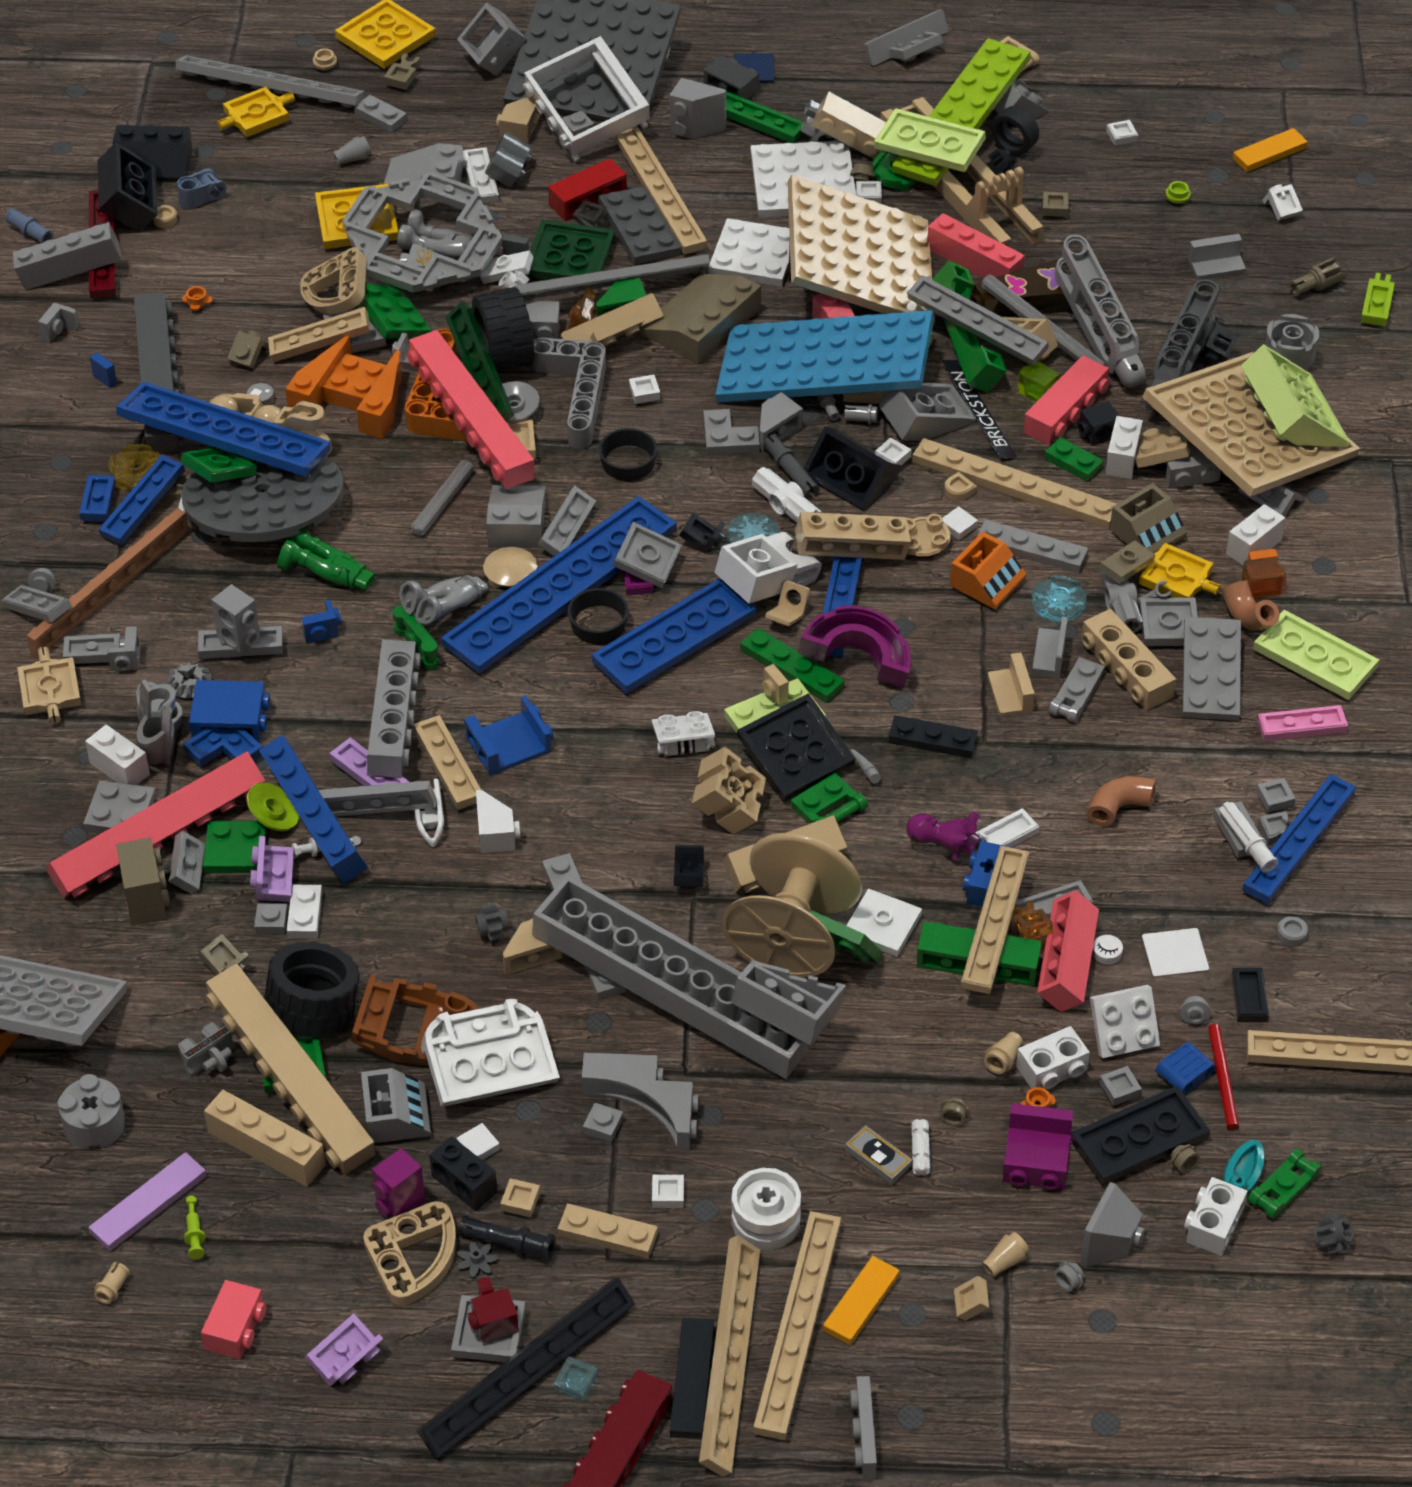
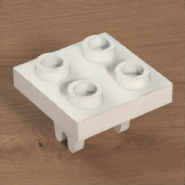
[1090,985,1160,1058]

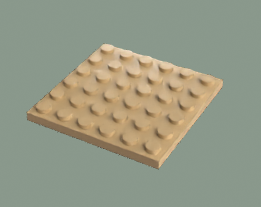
[787,174,936,325]
[1143,352,1360,497]

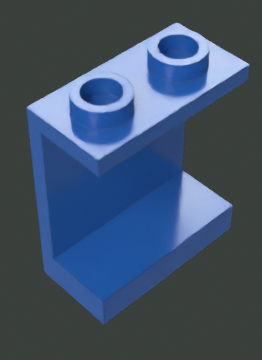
[189,680,270,743]
[464,695,554,776]

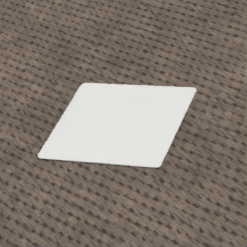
[1142,928,1209,976]

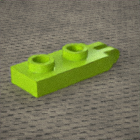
[1361,272,1395,326]

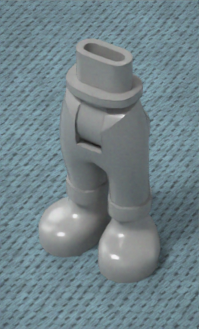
[397,209,473,260]
[399,575,488,624]

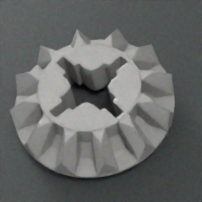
[166,661,212,698]

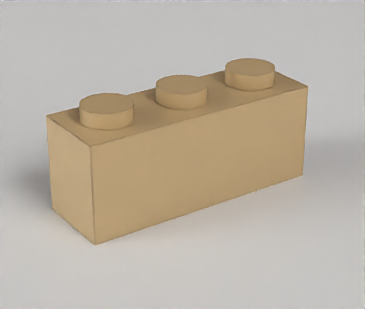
[812,92,886,159]

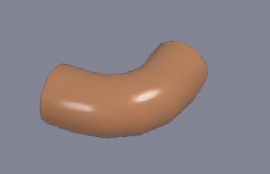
[1221,581,1280,631]
[1086,776,1157,826]

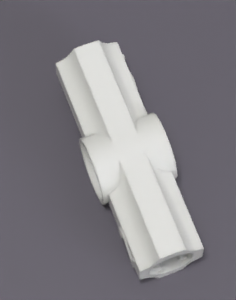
[752,467,822,522]

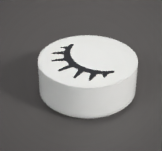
[1092,935,1123,965]

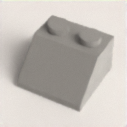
[669,78,726,139]

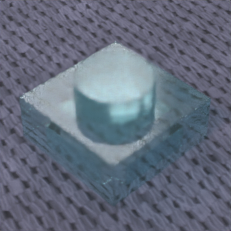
[554,1356,598,1400]

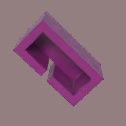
[372,1148,426,1218]

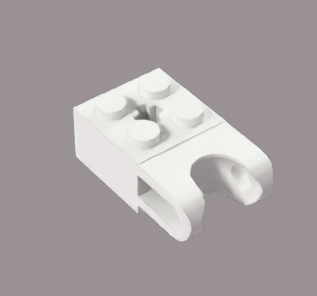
[714,532,822,604]

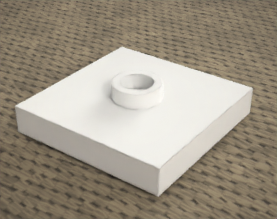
[846,888,922,957]

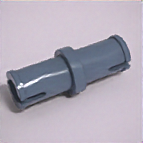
[5,208,53,243]

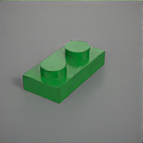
[1044,437,1104,482]

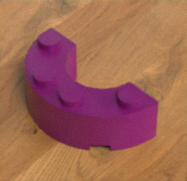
[797,606,911,688]

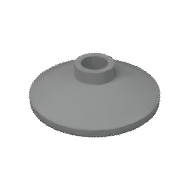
[502,381,540,422]

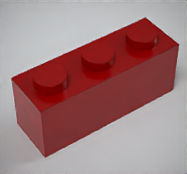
[548,158,627,221]

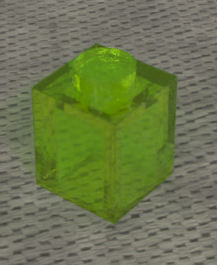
[1018,361,1060,402]

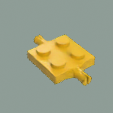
[217,87,295,137]
[1139,543,1221,598]

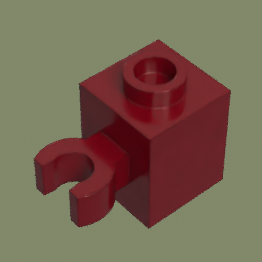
[467,1277,519,1342]

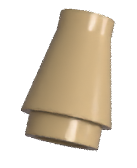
[984,1032,1023,1074]
[982,1232,1030,1277]

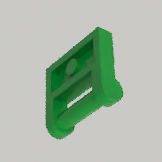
[791,773,868,824]

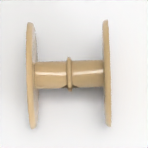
[721,833,862,978]

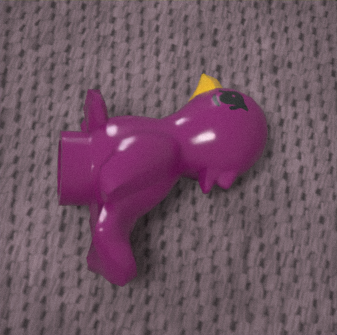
[906,812,981,862]

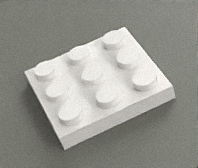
[708,218,790,287]

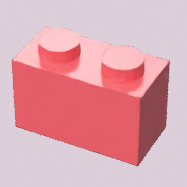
[201,1280,267,1360]

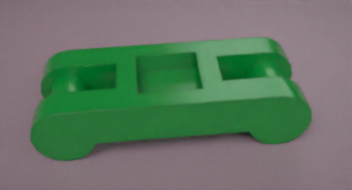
[392,606,439,670]
[1247,1148,1323,1220]

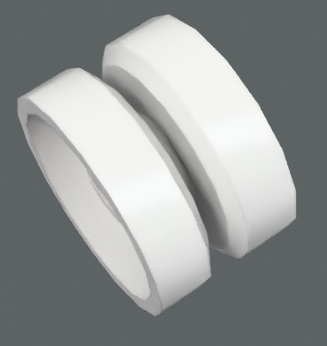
[732,1168,801,1250]

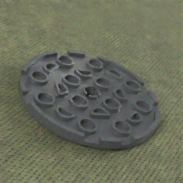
[181,456,344,542]

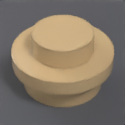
[313,49,337,71]

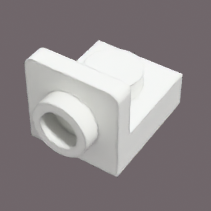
[1262,184,1303,221]

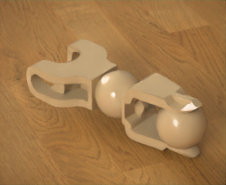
[209,393,332,456]

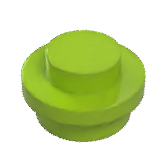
[1166,181,1191,204]

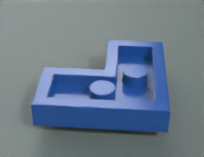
[183,727,263,767]

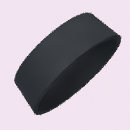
[599,428,657,481]
[568,588,628,644]

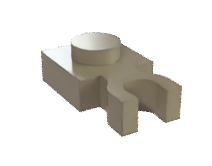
[384,53,421,90]

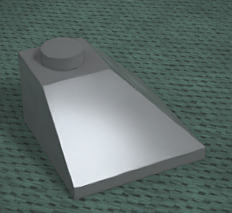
[1080,1182,1145,1268]

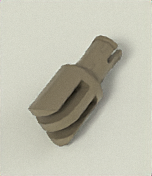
[1289,257,1346,296]

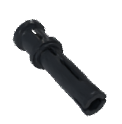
[458,1216,556,1263]

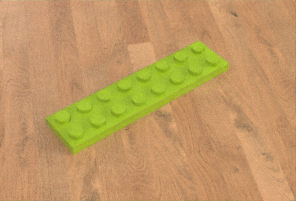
[892,38,1031,186]

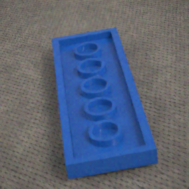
[591,578,756,694]

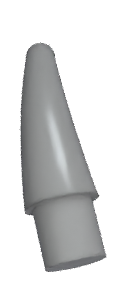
[850,749,881,784]

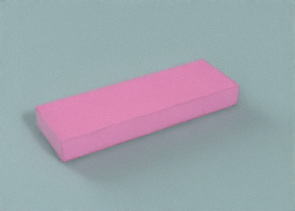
[1257,705,1348,741]

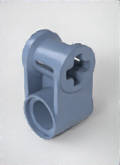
[177,168,227,210]

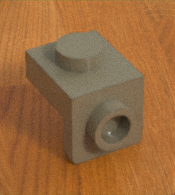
[227,330,269,369]
[198,934,249,975]

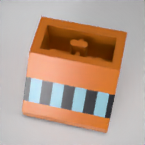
[950,531,1026,610]

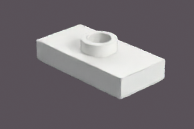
[480,250,533,284]

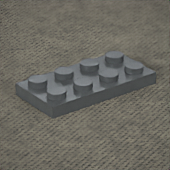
[598,186,682,265]

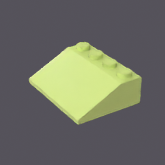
[1241,344,1351,447]

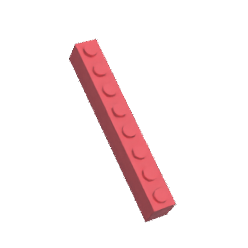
[407,330,534,489]
[46,751,266,899]

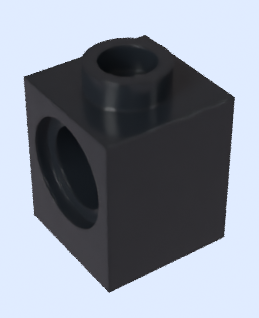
[1078,401,1120,446]

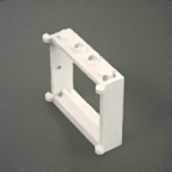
[523,36,650,162]

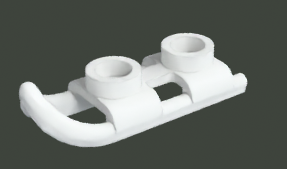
[414,779,444,848]

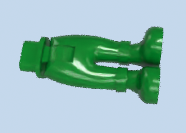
[277,528,375,590]

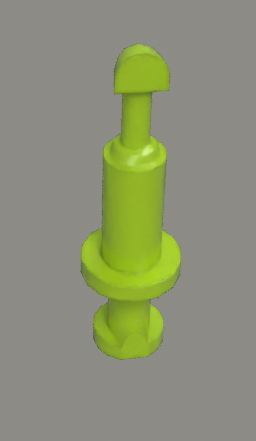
[184,1195,206,1260]

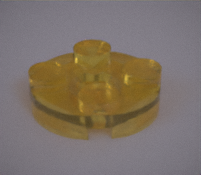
[108,444,161,490]

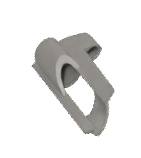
[136,679,182,766]

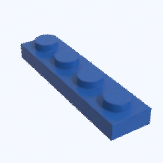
[98,455,185,545]

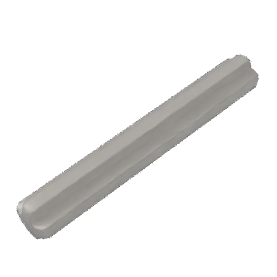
[411,460,473,537]

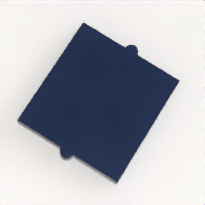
[734,52,774,83]

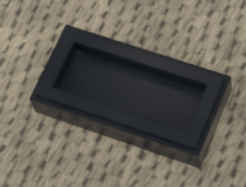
[1231,968,1269,1022]

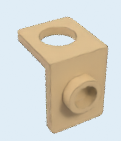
[765,580,810,626]

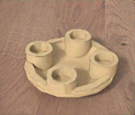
[907,514,951,557]
[483,547,538,588]

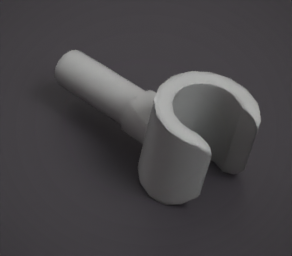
[1137,581,1171,606]

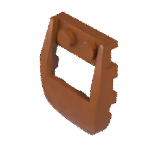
[351,975,479,1067]

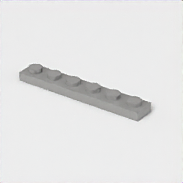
[907,275,1049,366]
[542,853,626,1000]

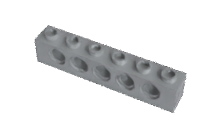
[367,639,421,778]

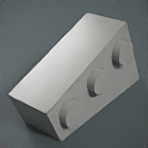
[731,960,846,1045]

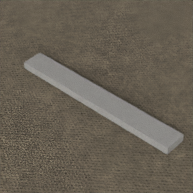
[514,254,710,300]

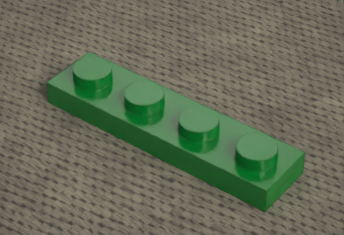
[726,91,804,143]
[740,628,845,703]

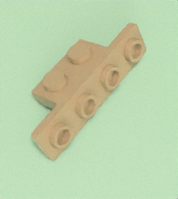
[561,293,663,347]

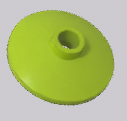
[247,782,299,831]

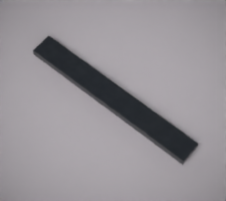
[416,1277,635,1458]

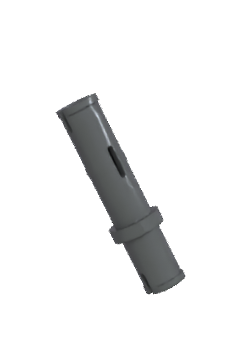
[763,434,820,498]

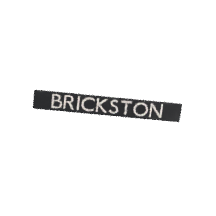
[941,360,1017,458]

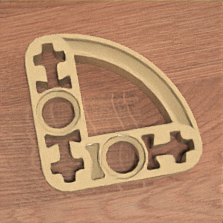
[300,247,367,315]
[363,1201,456,1306]

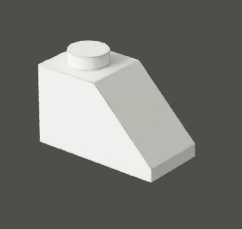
[476,790,520,853]

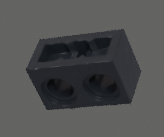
[429,1136,498,1212]

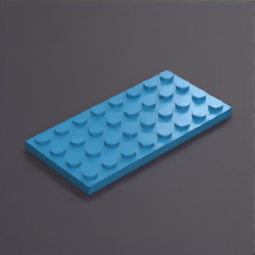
[715,310,934,402]

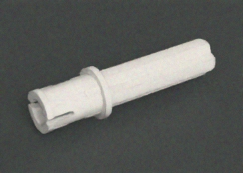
[1219,801,1278,873]

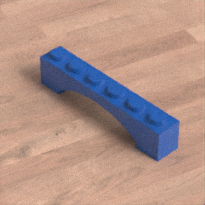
[259,734,368,884]

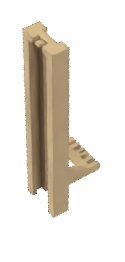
[881,97,1043,245]

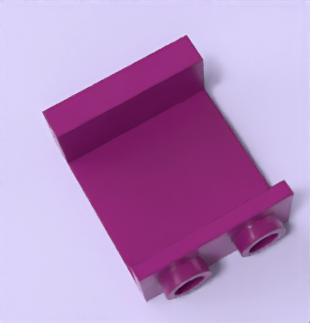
[1002,1103,1073,1190]

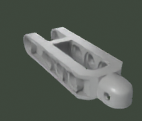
[1054,234,1146,388]

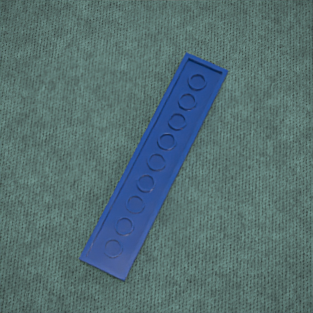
[441,496,677,674]

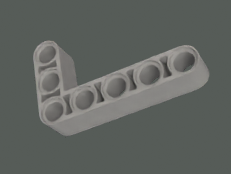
[532,338,606,449]

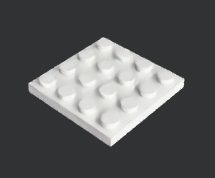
[751,140,856,218]

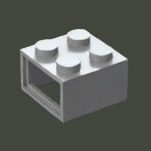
[457,2,527,76]

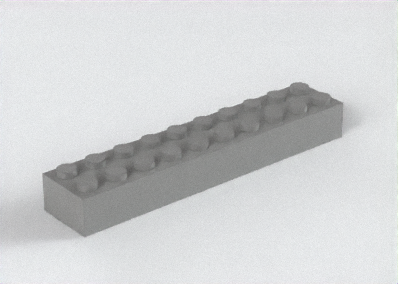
[532,875,818,1079]

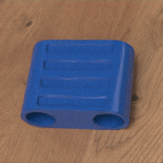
[1155,1042,1216,1095]

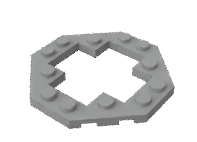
[343,172,502,292]

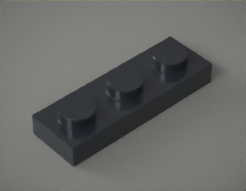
[888,715,978,759]

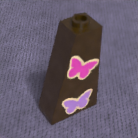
[971,259,1073,317]

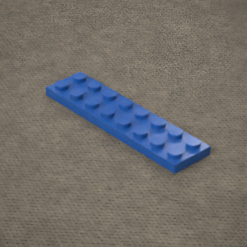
[116,381,331,476]

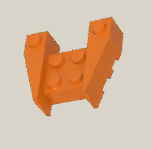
[285,335,402,439]

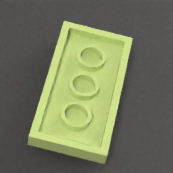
[874,108,986,172]
[1253,610,1379,700]

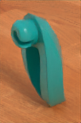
[1223,1140,1264,1193]

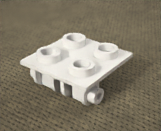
[652,711,715,757]

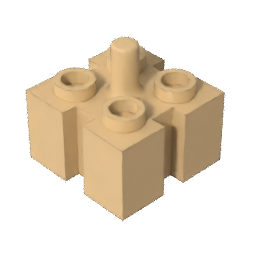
[692,747,766,835]

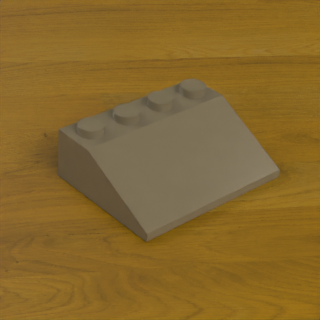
[638,274,761,365]

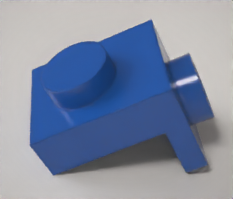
[301,600,342,644]

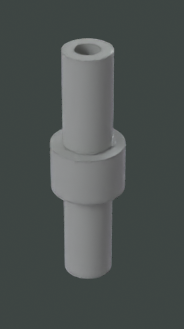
[817,394,840,421]

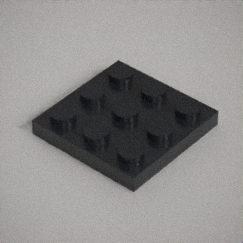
[736,693,856,801]

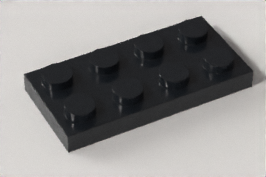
[1070,1086,1210,1185]

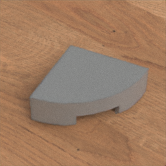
[1258,811,1288,845]

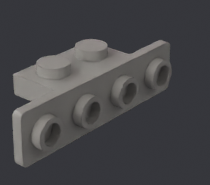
[865,10,948,66]

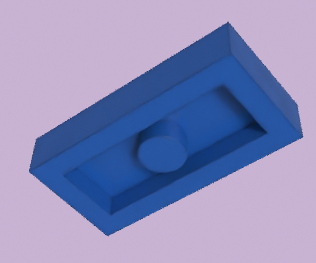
[79,475,116,522]

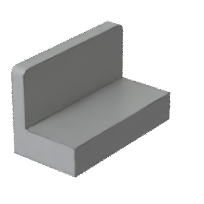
[1188,234,1246,280]
[1238,484,1305,517]
[1032,617,1068,679]

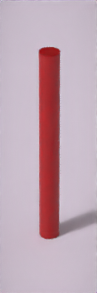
[1208,1024,1239,1131]

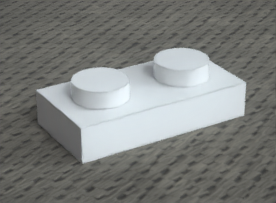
[287,885,323,939]

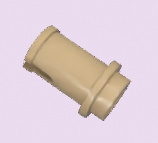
[94,1262,130,1304]

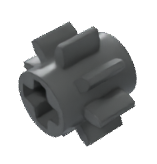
[475,903,509,941]
[1313,1212,1354,1254]

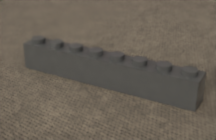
[134,292,184,456]

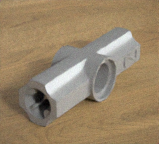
[1099,571,1143,634]

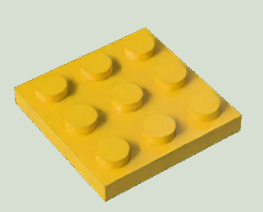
[335,0,436,69]
[315,184,398,249]

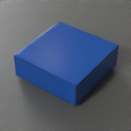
[90,352,117,388]

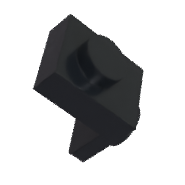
[678,512,726,553]
[674,845,704,889]

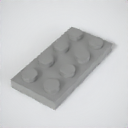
[1182,617,1241,721]

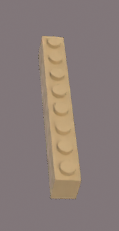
[205,963,376,1175]

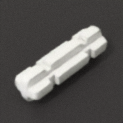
[912,1119,930,1176]

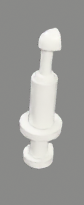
[291,836,361,858]

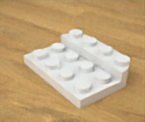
[421,999,560,1107]

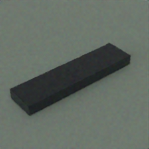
[670,1318,714,1439]

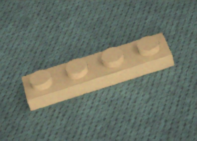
[268,307,371,362]
[413,715,481,810]

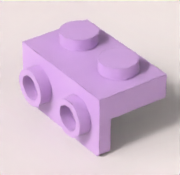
[250,836,294,902]
[304,1313,384,1387]

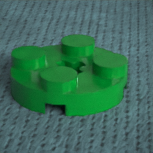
[873,151,918,192]

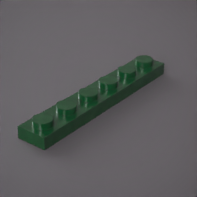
[445,301,514,423]

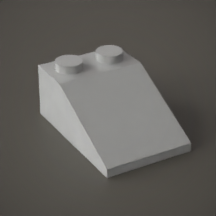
[384,143,464,198]
[878,383,977,441]
[486,485,546,547]

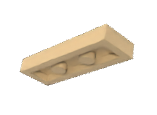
[557,1203,658,1259]

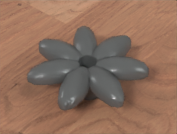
[457,1242,498,1278]

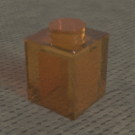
[1241,557,1286,599]

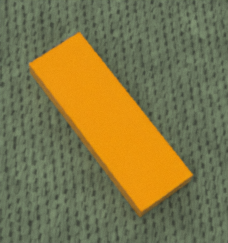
[1232,128,1308,172]
[823,1256,900,1346]

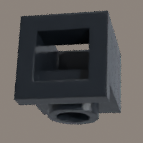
[1199,323,1240,367]

